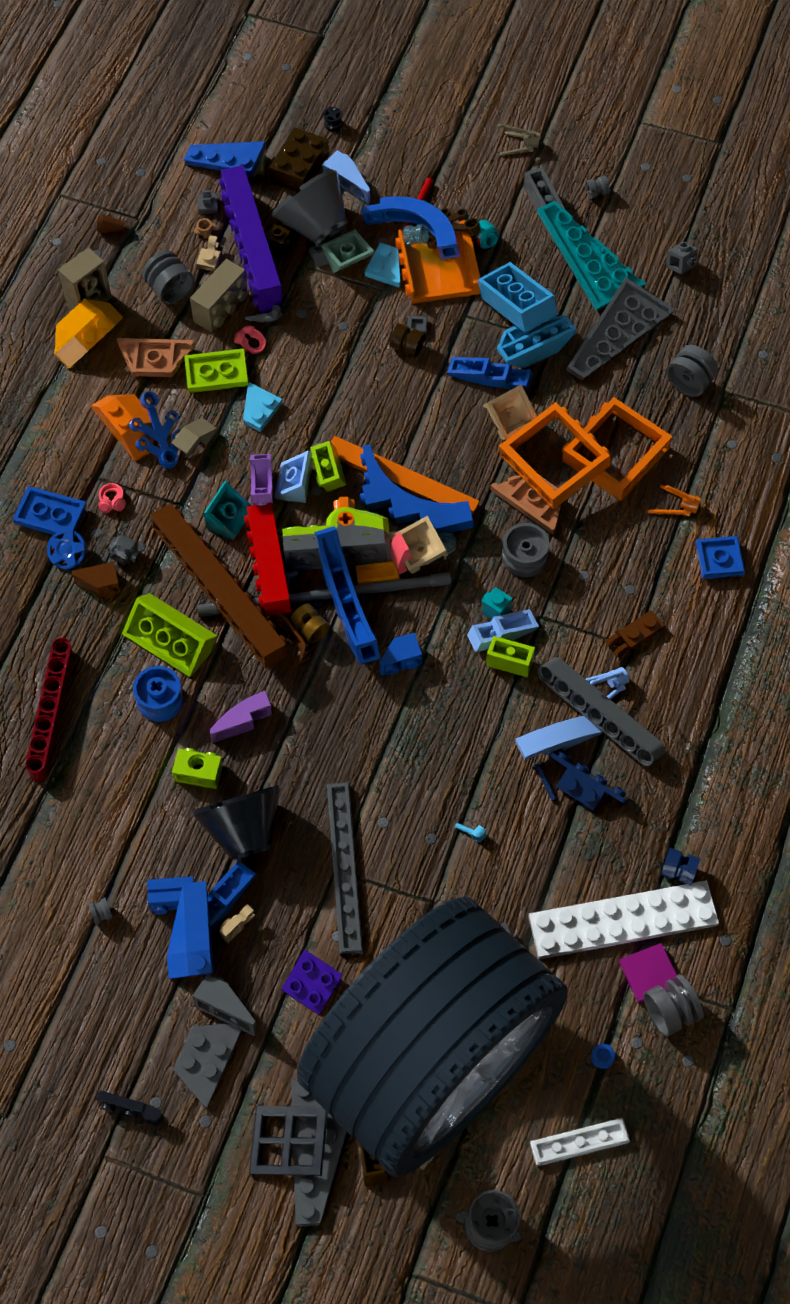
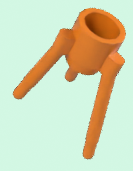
[647,485,701,517]

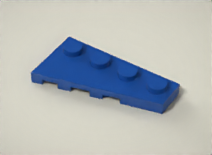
[183,141,267,176]

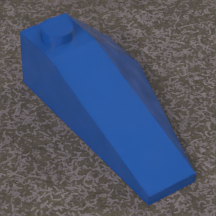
[167,881,215,979]

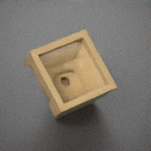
[483,385,537,440]
[391,516,448,574]

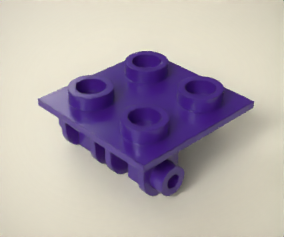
[282,950,343,1015]

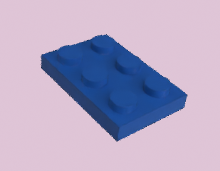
[12,486,87,538]

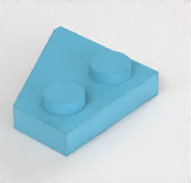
[365,243,400,288]
[243,382,283,432]

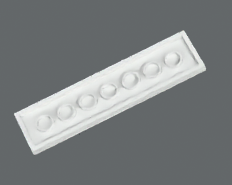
[528,881,719,960]

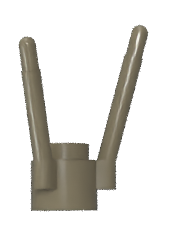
[498,124,540,156]

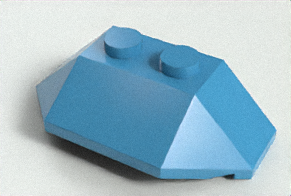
[497,315,577,368]

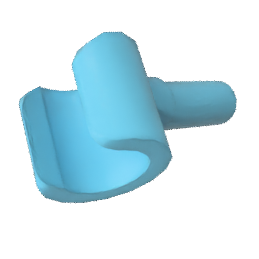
[455,823,487,843]

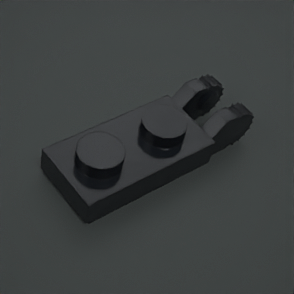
[96,1090,163,1126]

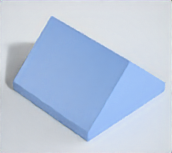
[274,451,313,503]

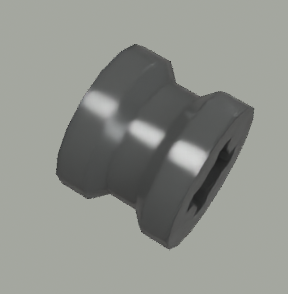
[88,898,113,925]

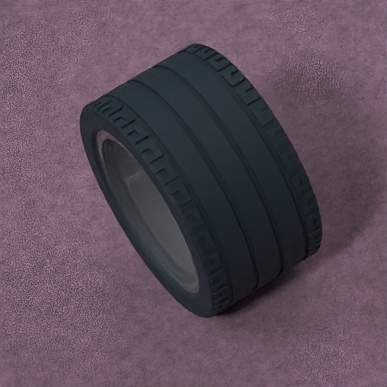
[297,897,568,1177]

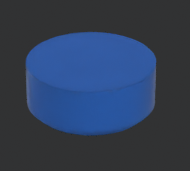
[591,1044,615,1069]

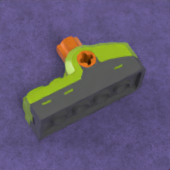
[282,497,391,572]

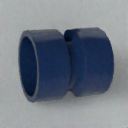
[661,848,701,885]

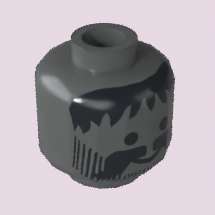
[108,535,141,566]

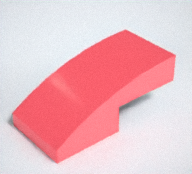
[391,532,412,574]

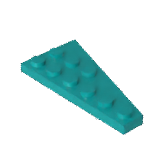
[537,201,647,311]

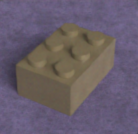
[58,247,112,310]
[190,259,248,333]

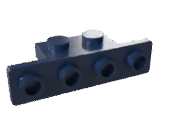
[550,751,630,811]

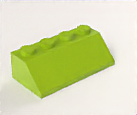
[122,593,218,677]

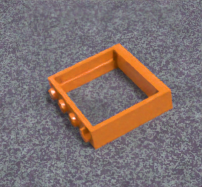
[562,397,673,501]
[499,402,611,510]

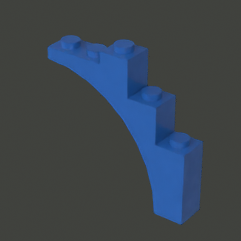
[360,444,474,536]
[314,526,380,665]

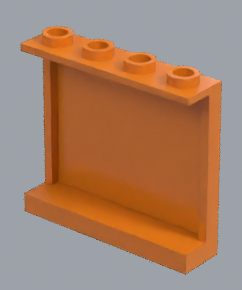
[395,220,481,304]

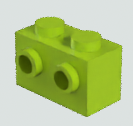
[310,441,346,492]
[486,636,535,678]

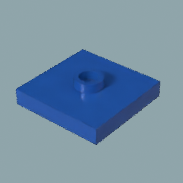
[695,536,745,580]

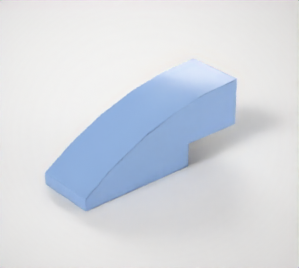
[467,609,539,652]

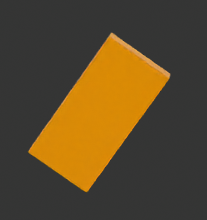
[355,561,400,585]

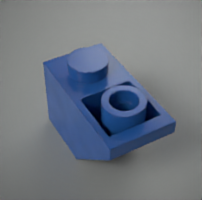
[379,633,422,675]

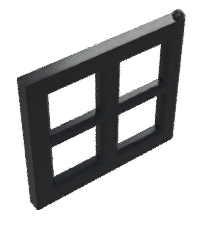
[249,1104,328,1177]

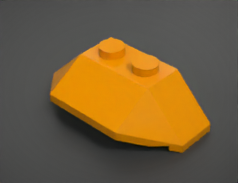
[54,299,123,369]

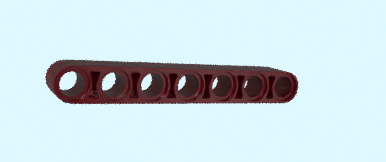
[25,638,74,782]

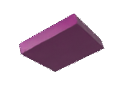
[619,943,677,1003]

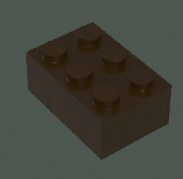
[269,127,329,193]

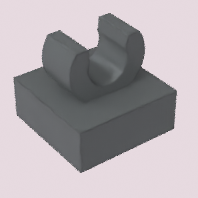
[198,190,218,214]

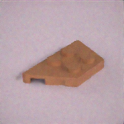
[117,338,194,377]
[490,475,561,534]

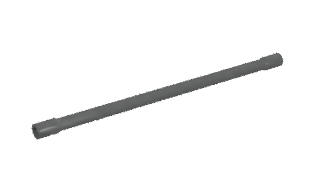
[197,572,451,617]

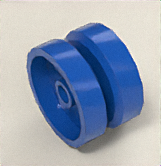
[133,666,184,722]

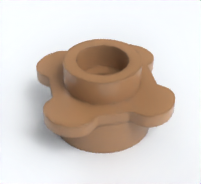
[194,218,216,238]

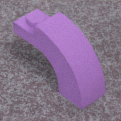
[250,454,273,506]

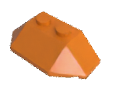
[91,394,154,462]

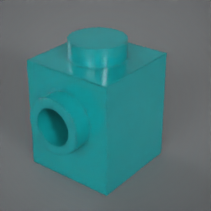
[481,587,513,620]

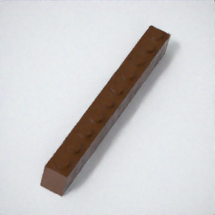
[150,503,288,669]

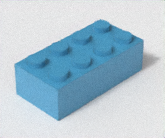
[478,262,558,333]

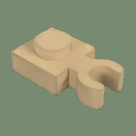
[219,904,255,944]

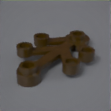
[411,208,481,249]

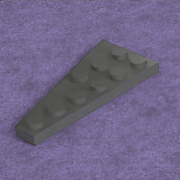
[566,278,676,381]

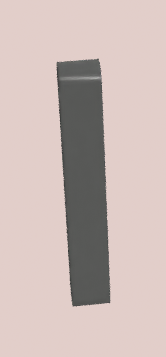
[538,657,665,766]

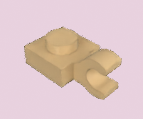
[196,236,221,271]

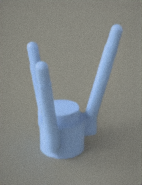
[586,667,629,700]

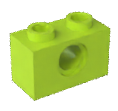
[172,748,223,789]

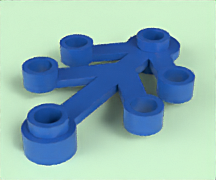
[129,391,181,469]

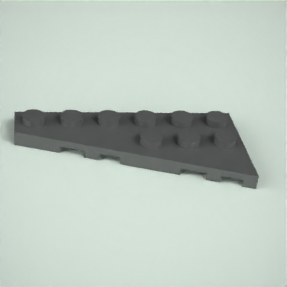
[291,1079,347,1226]

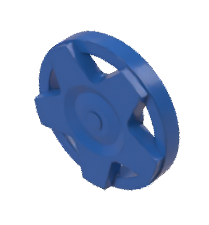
[47,530,87,569]

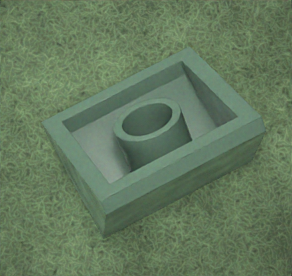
[321,230,374,273]

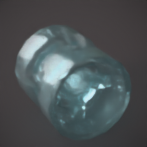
[403,224,429,245]

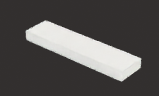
[530,1118,630,1167]

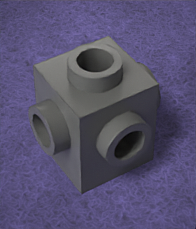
[666,242,698,274]

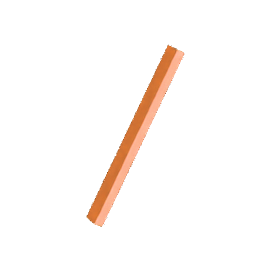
[331,435,480,516]

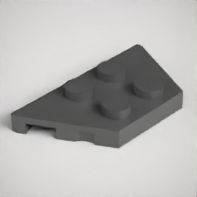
[173,1024,243,1109]

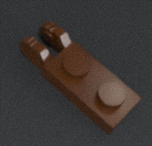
[606,610,665,657]

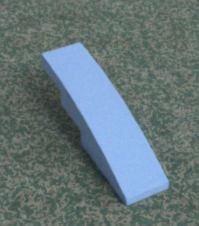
[515,716,603,760]

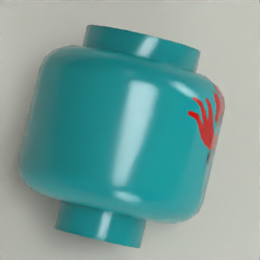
[471,220,499,249]

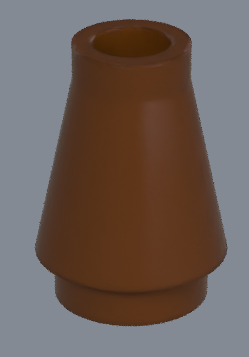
[97,214,125,234]

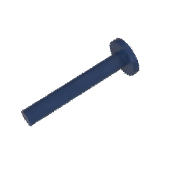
[532,762,557,801]

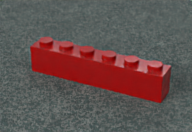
[244,503,291,616]

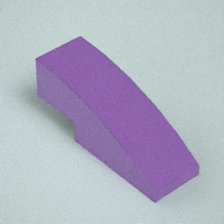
[210,691,272,743]

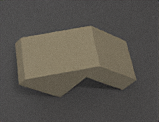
[171,418,218,456]

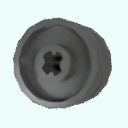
[666,345,719,397]
[502,523,550,577]

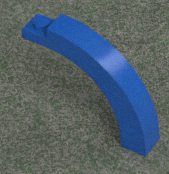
[361,196,461,260]

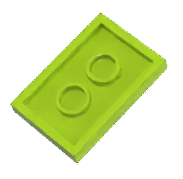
[184,349,248,393]

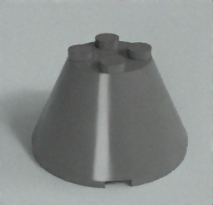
[272,169,348,246]

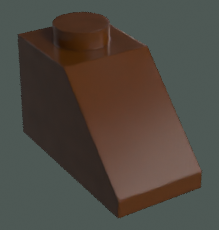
[72,562,121,598]

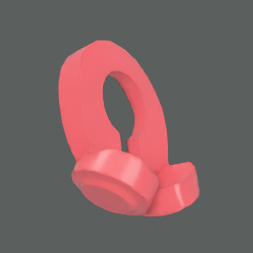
[234,325,266,354]
[98,483,126,513]

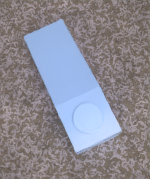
[323,150,370,204]

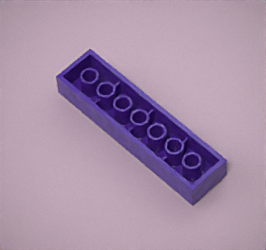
[219,165,283,313]

